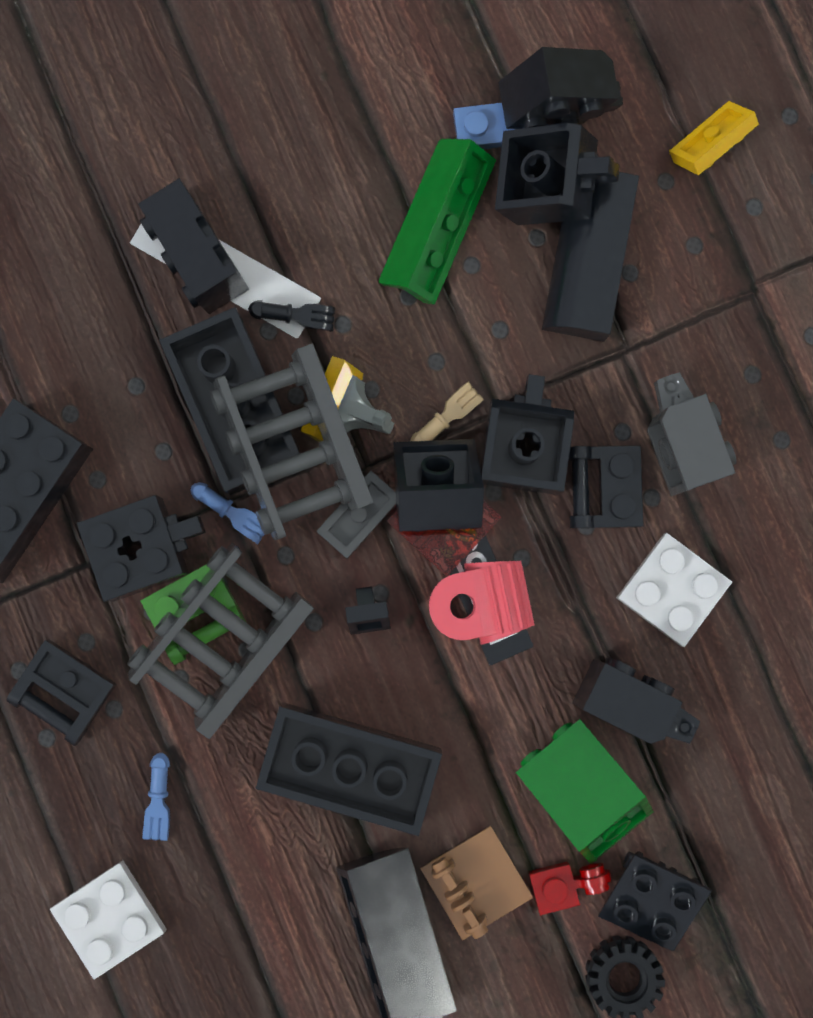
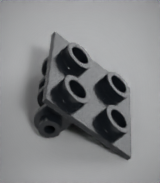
[598,851,712,951]

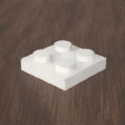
[616,533,732,647]
[50,860,167,980]

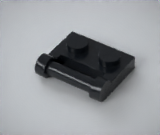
[569,446,643,529]
[6,639,117,746]

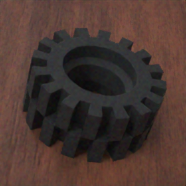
[585,935,665,1018]

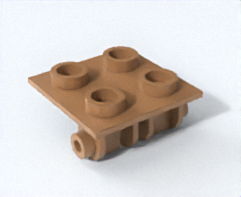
[420,825,533,941]

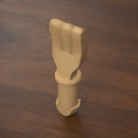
[410,381,484,441]

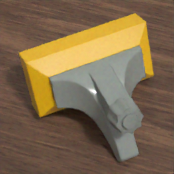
[301,356,395,442]

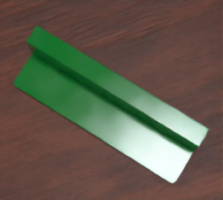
[379,139,496,305]

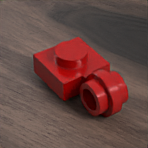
[528,861,612,916]

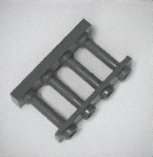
[210,343,374,540]
[127,543,314,739]

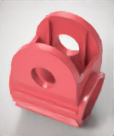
[429,560,535,645]

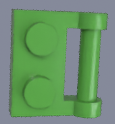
[140,564,247,665]

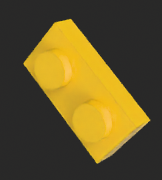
[669,101,759,176]

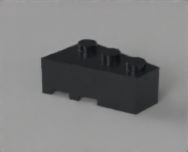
[138,178,249,314]

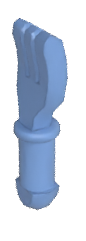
[190,482,264,544]
[143,753,170,841]

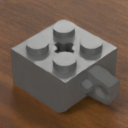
[647,372,737,496]

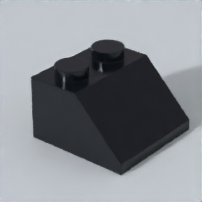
[393,439,484,532]

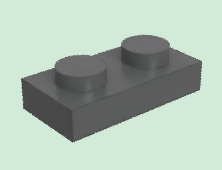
[316,471,396,559]

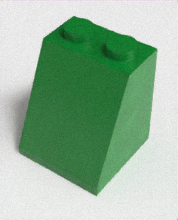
[516,719,654,864]

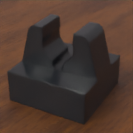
[345,586,391,635]

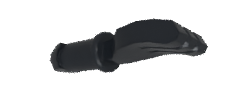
[248,300,335,332]

